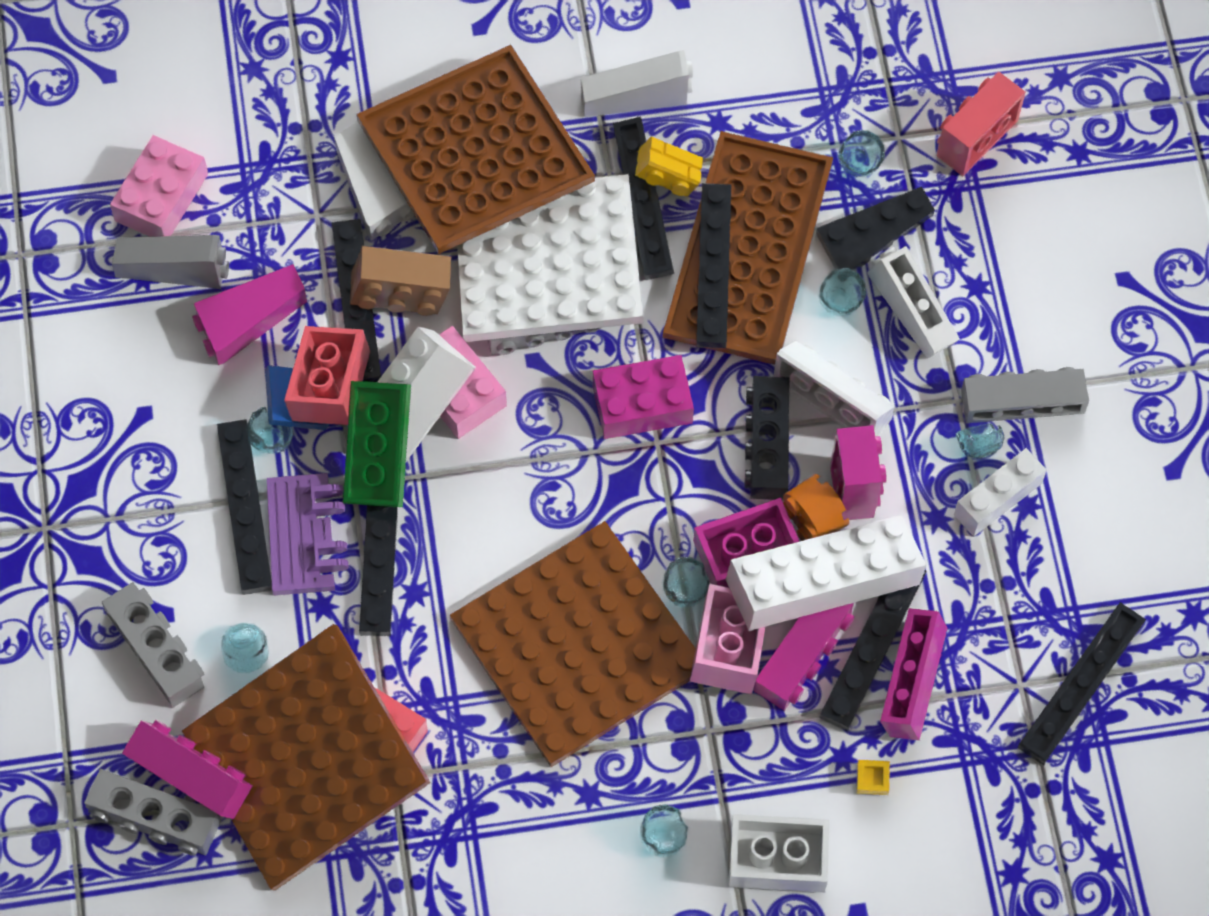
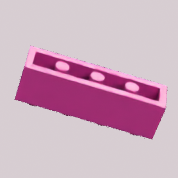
[753,603,855,711]
[880,608,947,741]
[122,720,252,819]

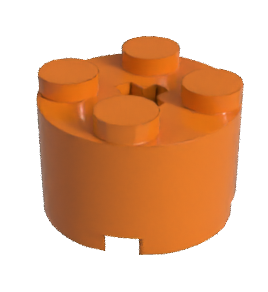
[783,474,850,541]

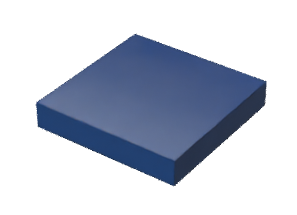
[265,365,329,430]

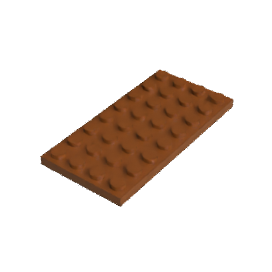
[663,131,833,365]

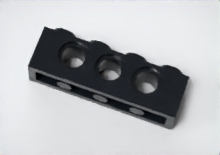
[744,376,790,500]

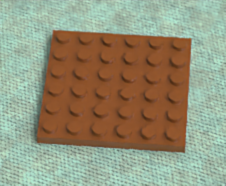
[357,45,595,254]
[450,521,696,767]
[182,624,431,891]

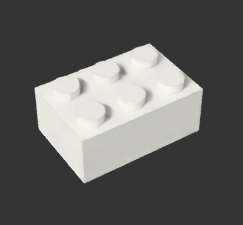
[729,814,829,893]

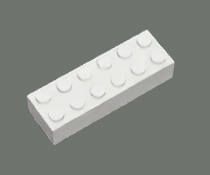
[726,515,926,631]

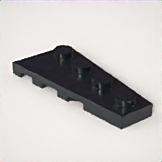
[816,187,935,281]

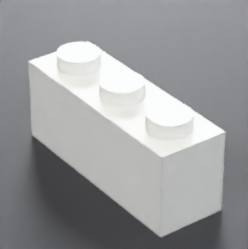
[954,448,1047,537]

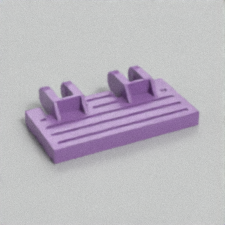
[267,473,349,596]

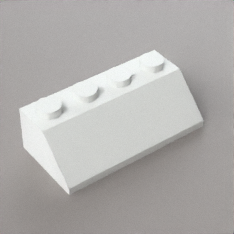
[378,327,476,462]
[774,341,894,436]

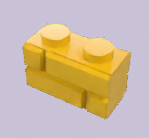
[635,136,703,197]

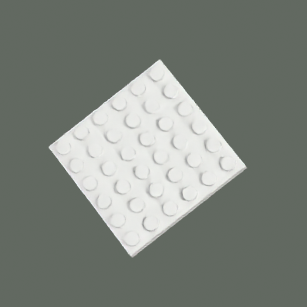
[457,174,644,342]

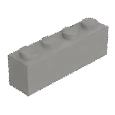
[961,367,1089,423]

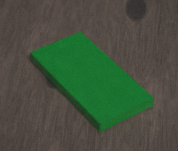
[343,381,411,507]

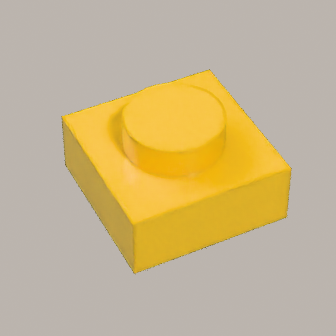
[857,760,890,795]

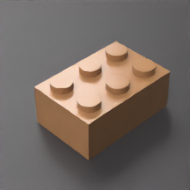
[350,246,451,316]

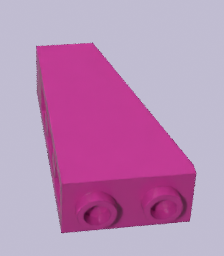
[192,264,307,365]

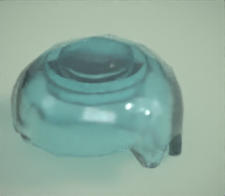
[838,130,885,177]
[818,268,866,316]
[247,407,294,454]
[956,424,1005,459]
[662,557,710,608]
[221,622,269,673]
[640,804,688,858]

